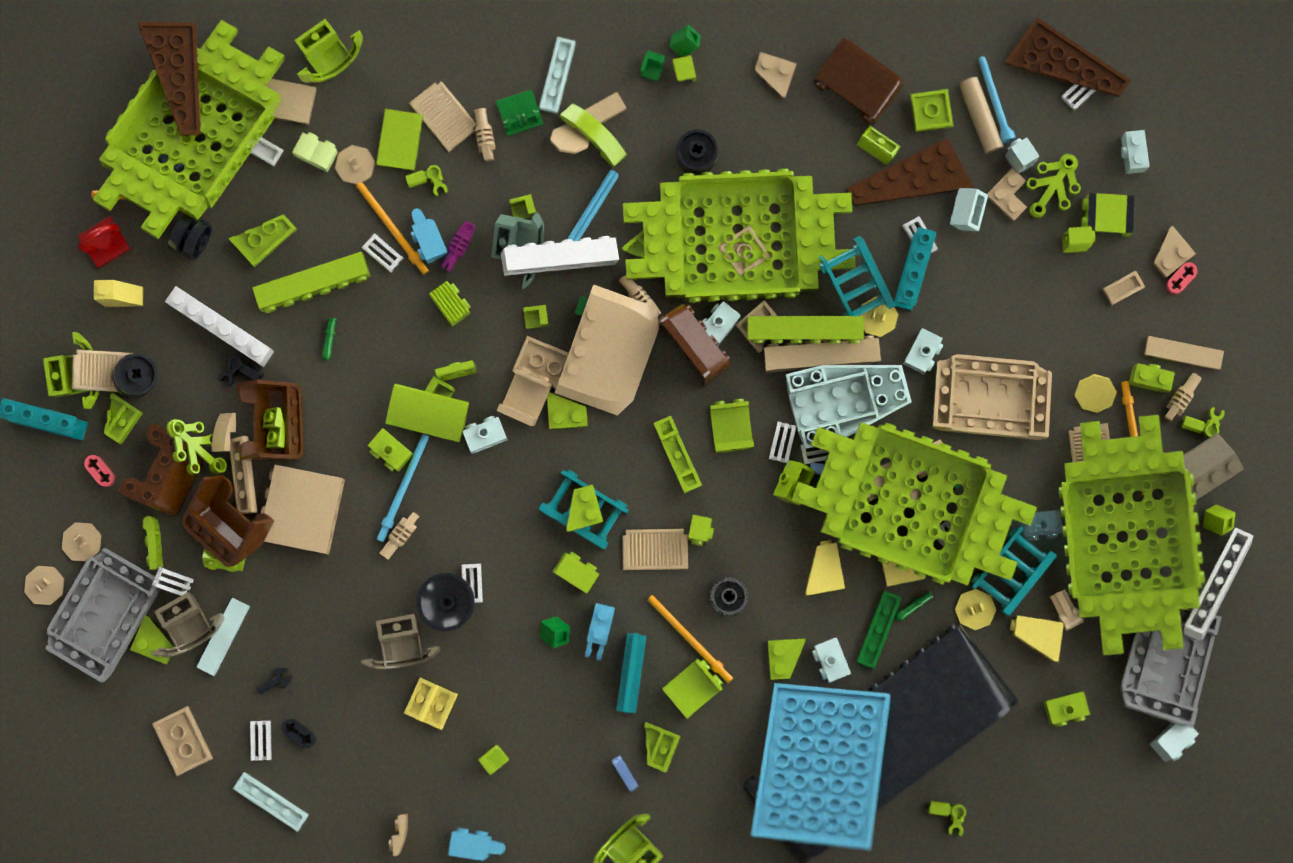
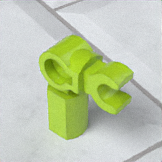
[405,165,448,197]
[1181,407,1225,439]
[928,801,966,836]

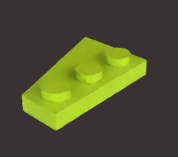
[228,214,297,267]

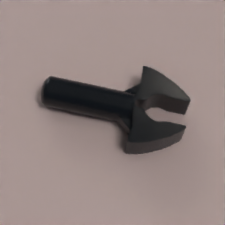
[257,668,293,694]

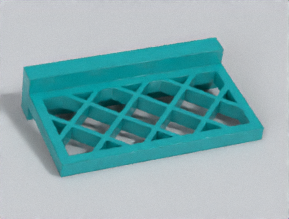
[616,633,646,713]

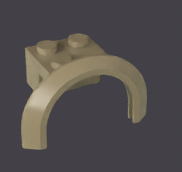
[151,592,224,657]
[361,614,440,670]

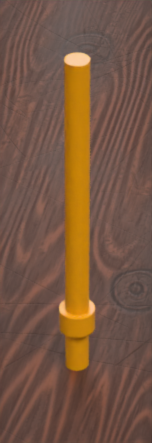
[356,182,429,275]
[1121,381,1144,496]
[647,595,733,683]

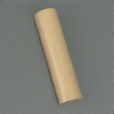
[959,77,1004,154]
[230,436,258,515]

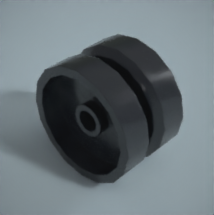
[676,129,718,176]
[168,213,212,261]
[112,353,158,398]

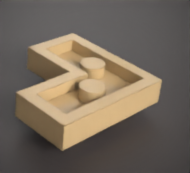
[987,168,1027,222]

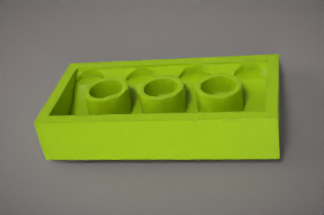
[385,384,469,442]

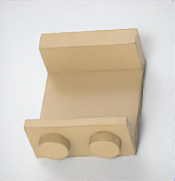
[497,366,553,426]

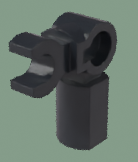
[218,356,264,386]

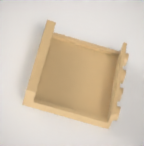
[261,465,345,555]

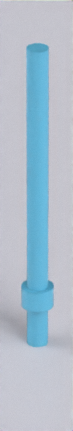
[377,434,429,542]

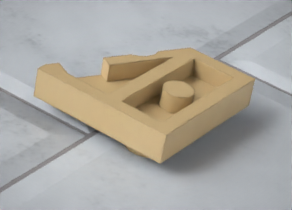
[1153,226,1196,278]

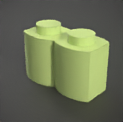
[292,132,338,172]

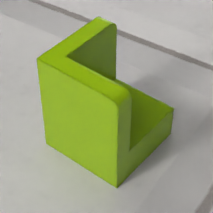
[673,55,696,82]
[509,194,536,219]
[523,305,549,329]
[425,376,455,398]
[1203,505,1235,536]
[478,744,509,775]

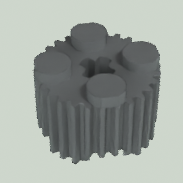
[709,577,749,617]

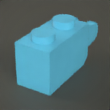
[410,209,448,264]
[585,603,615,661]
[448,828,506,861]

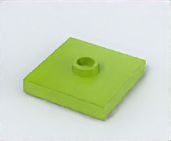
[910,89,953,132]
[435,360,477,381]

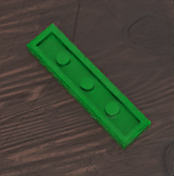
[856,590,902,669]

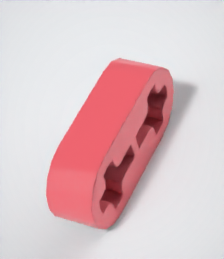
[1166,262,1198,295]
[84,455,116,487]

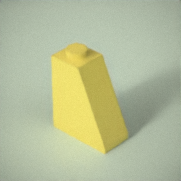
[94,280,143,307]
[805,540,845,596]
[1010,616,1064,662]

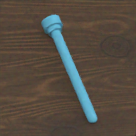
[978,57,1016,143]

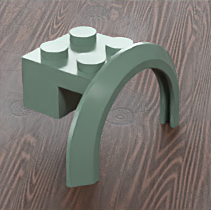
[491,212,544,289]

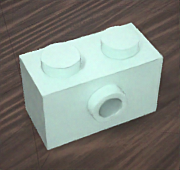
[1121,130,1150,174]
[1005,138,1039,173]
[950,188,988,231]
[702,301,741,347]
[903,328,943,375]
[463,416,508,454]
[812,637,851,682]
[1150,722,1198,762]

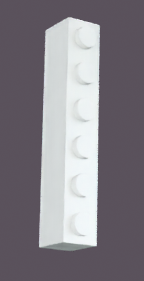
[501,236,619,276]
[165,286,274,367]
[1184,528,1253,642]

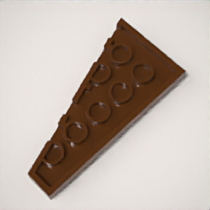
[1004,17,1131,97]
[137,22,200,136]
[846,138,973,206]

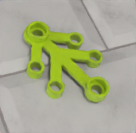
[1026,154,1081,219]
[167,419,227,475]

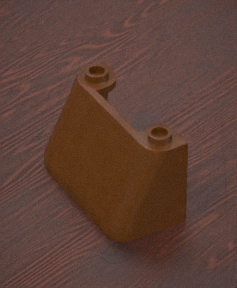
[814,38,904,125]

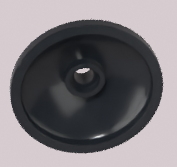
[417,573,475,631]

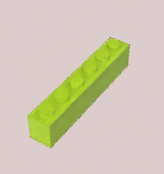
[252,252,371,313]
[748,316,864,343]

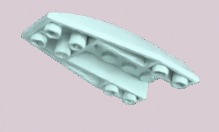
[786,365,912,449]

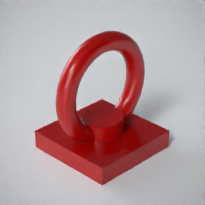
[78,216,131,269]

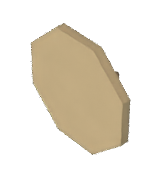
[550,124,589,154]
[335,145,375,184]
[62,522,102,561]
[24,566,64,605]

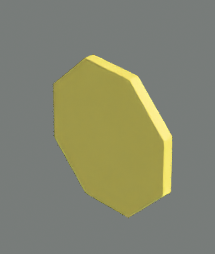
[860,297,898,337]
[1075,374,1117,413]
[955,589,996,630]

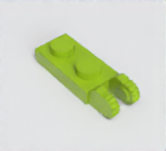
[143,516,163,571]

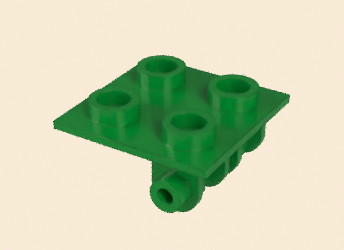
[496,89,543,136]

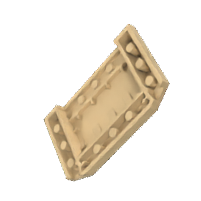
[555,285,659,416]
[932,354,1052,440]

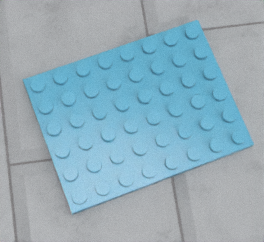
[751,683,891,850]

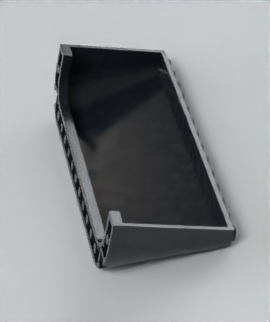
[743,624,1019,863]

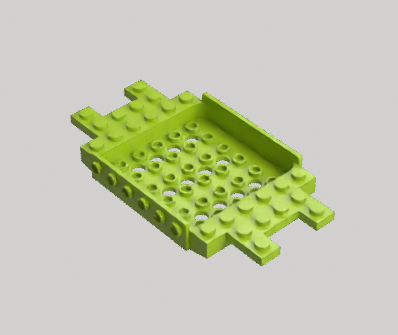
[93,20,285,239]
[623,169,856,303]
[1059,415,1205,655]
[791,422,1037,585]

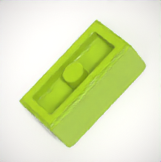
[857,126,901,165]

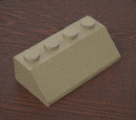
[1184,433,1244,500]

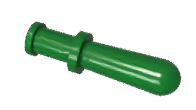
[322,318,337,360]
[895,590,934,621]

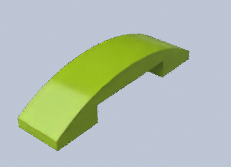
[559,103,627,168]
[653,416,702,493]

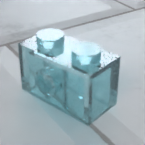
[1020,510,1063,541]

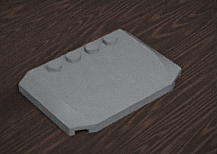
[46,548,163,683]
[1121,609,1222,728]

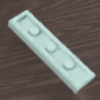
[539,37,576,114]
[197,598,250,676]
[233,772,309,832]

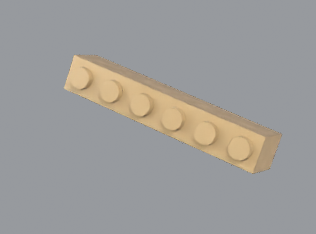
[763,336,881,373]

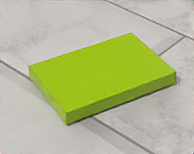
[377,109,423,171]

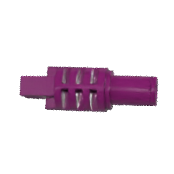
[440,221,475,272]

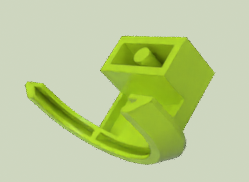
[295,19,363,83]
[43,332,99,409]
[593,814,663,863]

